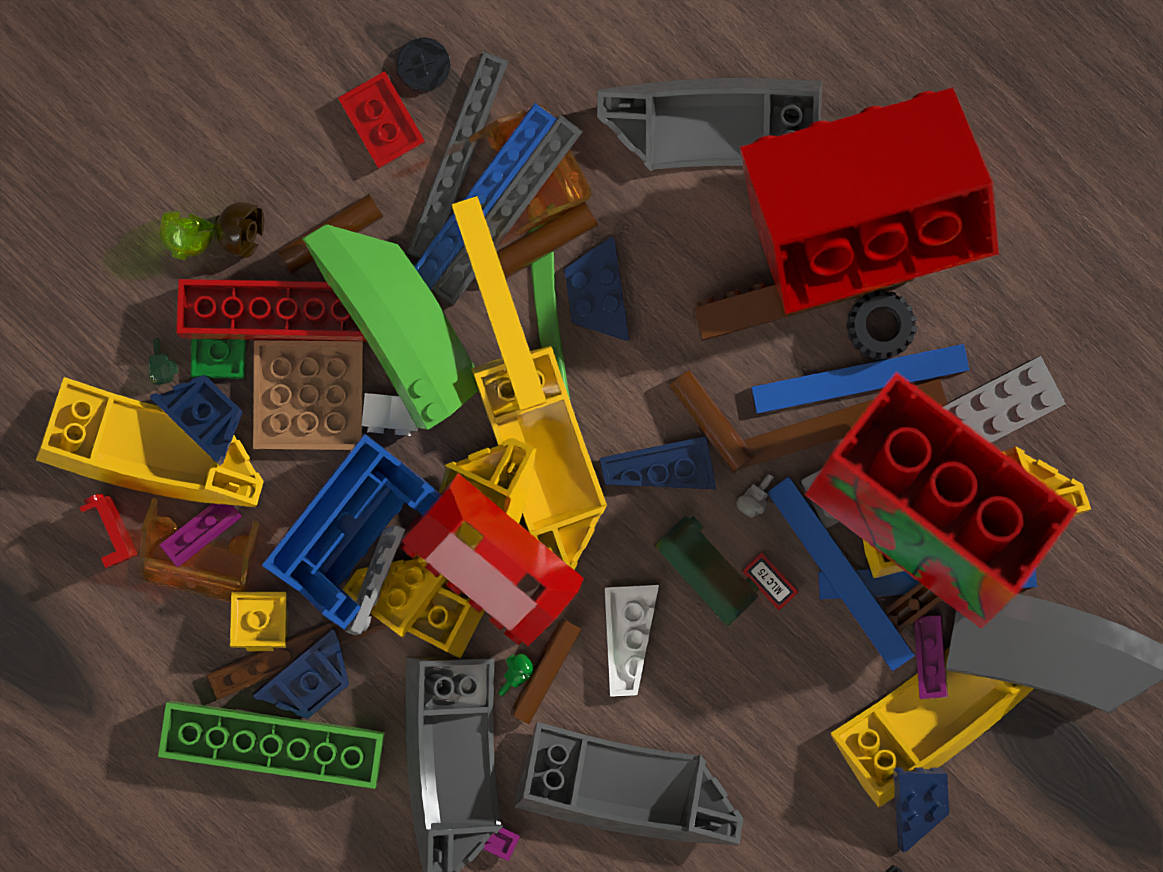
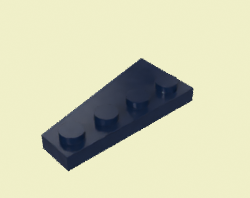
[600,436,717,490]

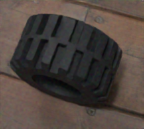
[846,290,917,360]

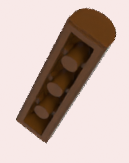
[277,194,383,274]
[497,202,598,279]
[669,370,756,473]
[884,583,942,632]
[510,618,582,724]

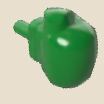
[498,654,534,696]

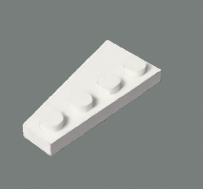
[605,585,659,696]

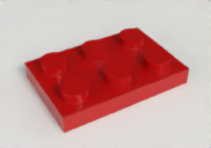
[338,71,426,169]

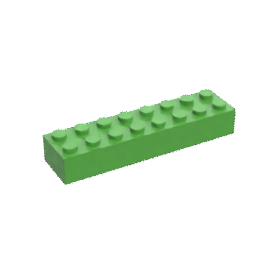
[158,700,385,789]

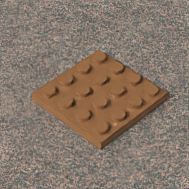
[253,340,363,450]

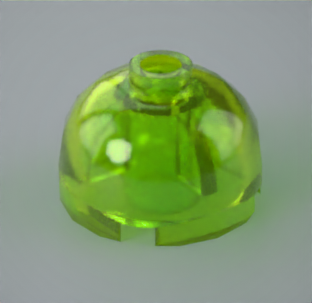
[159,211,215,260]

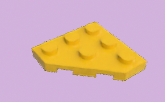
[343,556,446,637]

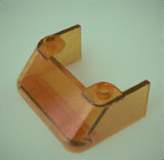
[468,104,591,234]
[138,498,259,602]

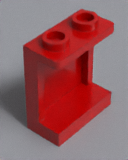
[79,494,138,568]

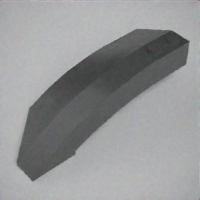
[597,78,822,171]
[946,594,1163,715]
[405,656,504,872]
[514,722,743,846]

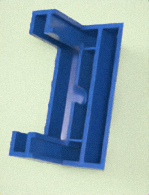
[262,434,440,629]

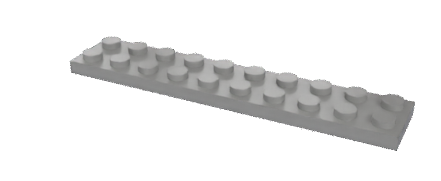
[800,356,1066,528]

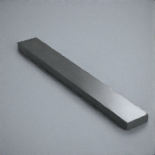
[407,51,509,259]
[432,115,583,306]

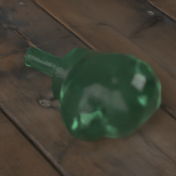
[149,338,178,385]

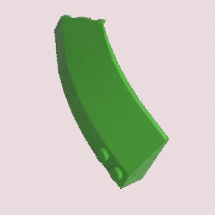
[302,224,478,430]

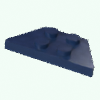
[564,237,629,341]
[150,375,243,466]
[253,627,349,719]
[893,767,949,853]

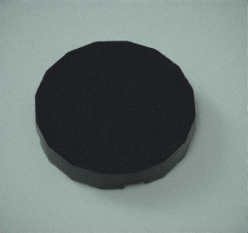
[397,37,451,92]

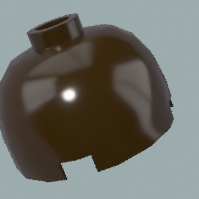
[214,202,265,258]

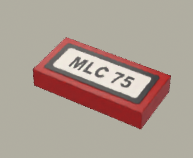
[742,552,799,611]

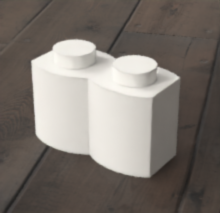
[362,393,418,436]

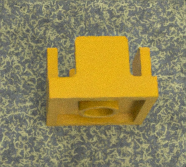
[230,592,289,651]

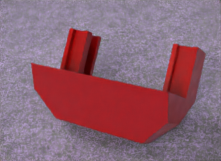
[399,473,584,646]

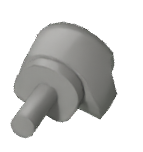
[736,474,774,518]

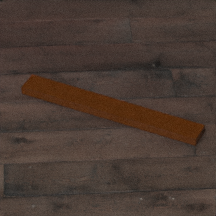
[741,379,948,469]
[206,613,388,700]

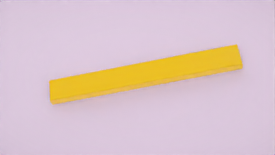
[452,196,547,411]

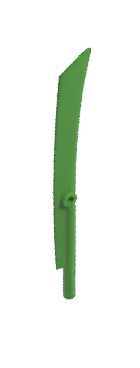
[528,203,570,400]

